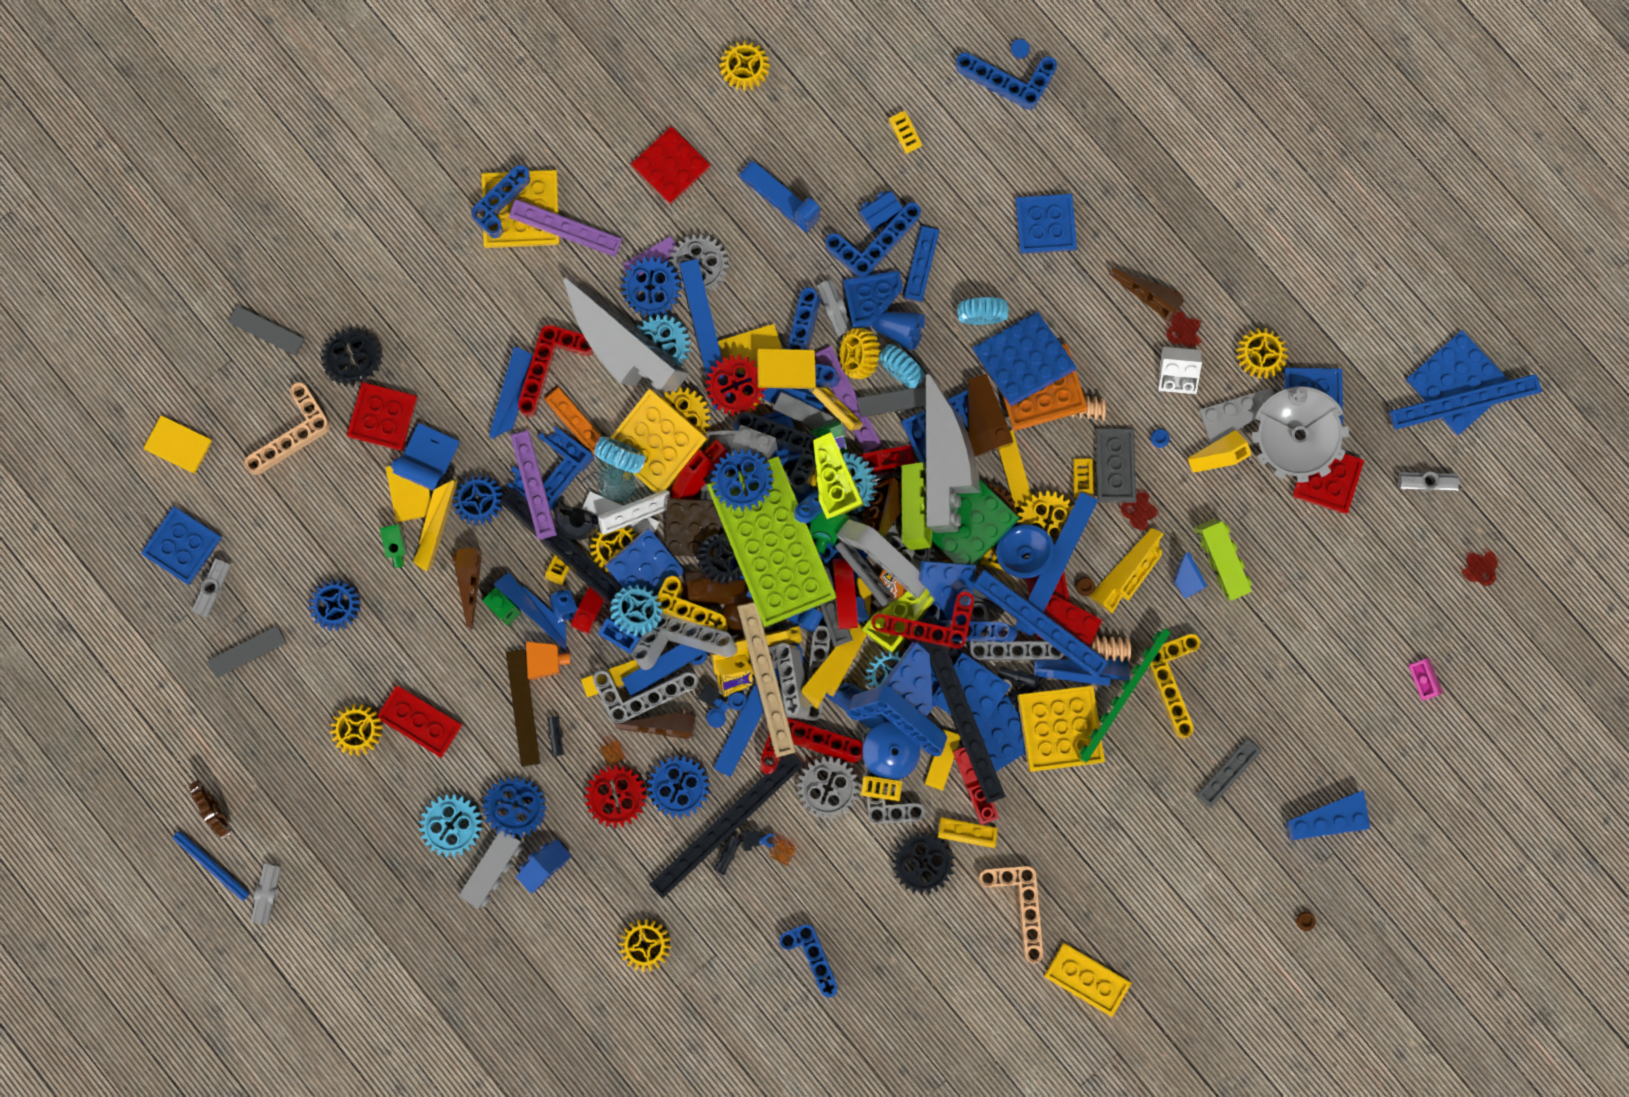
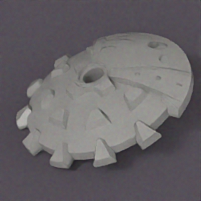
[1252,387,1349,483]

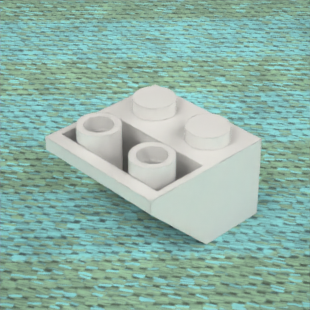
[1158,347,1202,394]

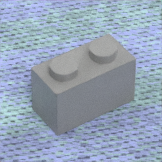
[733,425,778,461]

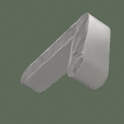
[836,520,926,598]
[969,603,1064,661]
[633,614,737,670]
[782,626,830,721]
[593,669,698,723]
[862,728,925,825]

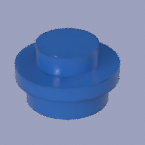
[1150,429,1170,448]
[727,691,747,710]
[707,709,726,728]

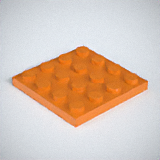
[1003,344,1088,431]

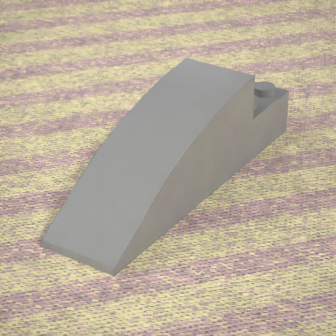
[563,277,689,392]
[926,374,981,533]

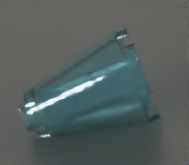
[597,465,636,503]

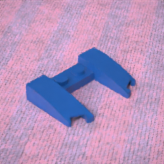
[901,390,969,464]
[508,427,594,511]

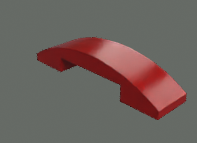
[833,558,858,629]

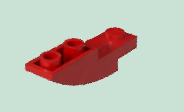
[669,439,730,499]
[952,746,999,825]

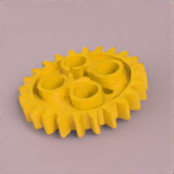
[662,387,712,434]
[1016,491,1074,545]

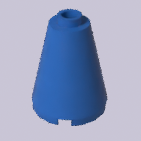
[872,311,925,351]

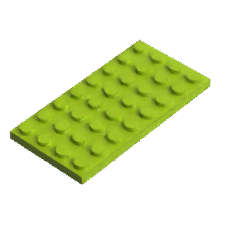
[707,456,836,628]

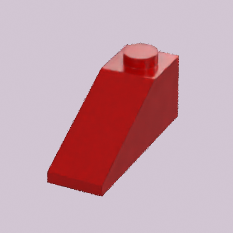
[854,445,915,473]
[570,587,605,636]

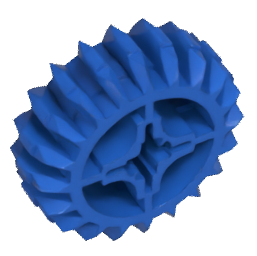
[453,474,504,526]
[308,579,361,631]

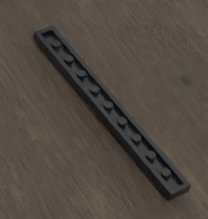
[500,488,651,623]
[917,615,1006,804]
[649,753,804,899]

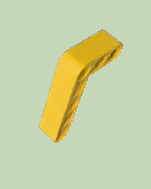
[1148,634,1201,739]

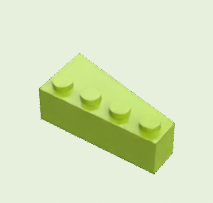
[901,462,933,551]
[1193,519,1252,601]

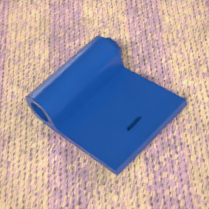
[391,423,460,491]

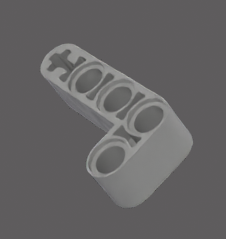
[769,643,810,719]

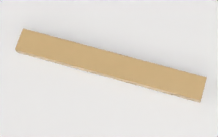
[737,602,795,758]

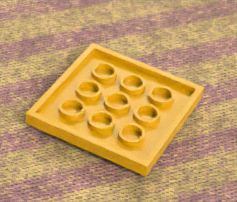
[482,170,560,248]
[610,389,708,493]
[1017,686,1105,772]

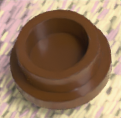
[1076,577,1095,596]
[1296,911,1316,931]

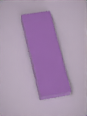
[622,236,677,278]

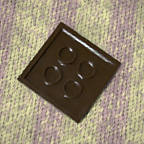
[666,498,724,558]

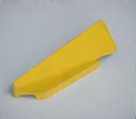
[413,478,458,571]
[1089,528,1163,613]
[801,624,867,709]
[710,626,802,675]

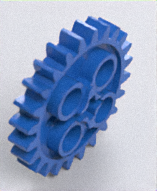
[621,256,683,317]
[711,449,774,512]
[647,755,710,819]
[483,776,547,839]

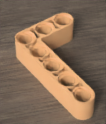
[244,383,330,475]
[978,866,1043,963]

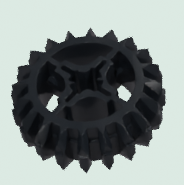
[696,533,743,585]

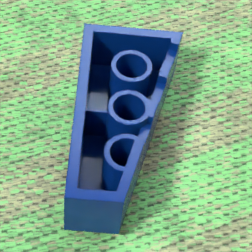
[1286,790,1370,841]

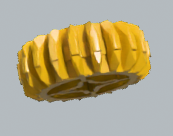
[719,40,770,92]
[838,328,881,379]
[1236,328,1288,379]
[590,526,639,573]
[330,704,383,756]
[618,919,672,972]

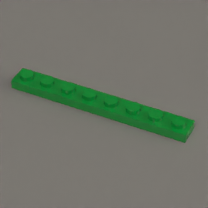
[1079,628,1171,764]

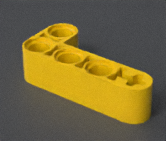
[656,576,728,632]

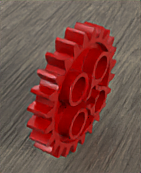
[705,354,767,416]
[584,765,648,829]

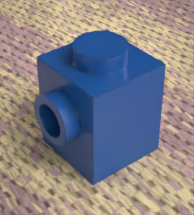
[550,589,577,623]

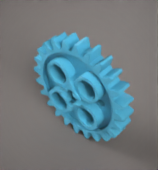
[637,315,692,366]
[843,453,878,515]
[419,794,483,858]

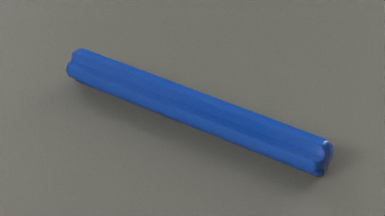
[173,831,250,901]

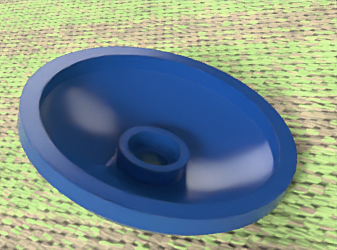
[996,525,1055,578]
[862,722,920,780]

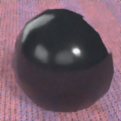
[554,506,600,540]

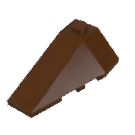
[1110,268,1185,322]
[968,374,1013,457]
[862,477,902,538]
[452,548,482,630]
[685,570,753,607]
[615,710,697,740]

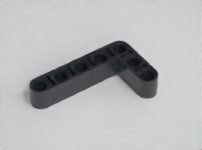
[736,412,818,494]

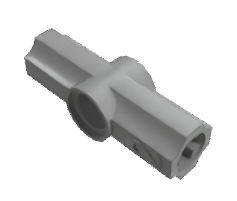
[817,280,852,338]
[1398,472,1459,492]
[192,558,232,618]
[251,864,282,925]

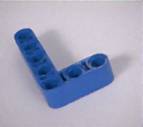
[956,53,1057,110]
[738,160,820,233]
[826,203,921,277]
[787,287,840,388]
[923,601,1017,643]
[847,686,947,756]

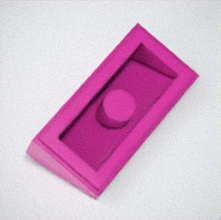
[1408,658,1443,701]

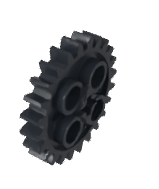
[320,327,383,387]
[892,832,955,895]

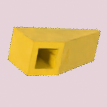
[1187,430,1252,473]

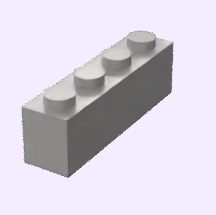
[459,831,523,909]

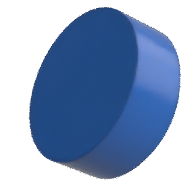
[1011,39,1030,59]

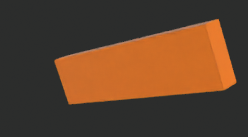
[544,387,602,456]

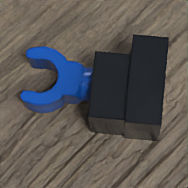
[697,684,730,713]
[743,831,775,852]

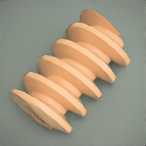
[1072,395,1107,421]
[1091,635,1131,662]

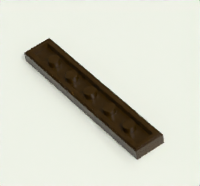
[506,649,541,767]

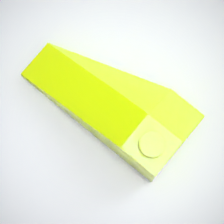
[814,432,865,519]
[862,589,934,656]

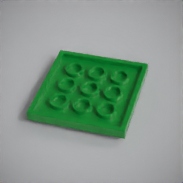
[932,479,1020,565]

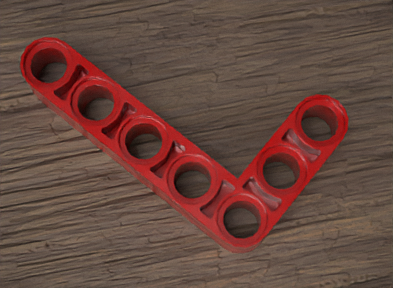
[518,325,594,417]
[872,592,974,649]
[760,718,863,774]

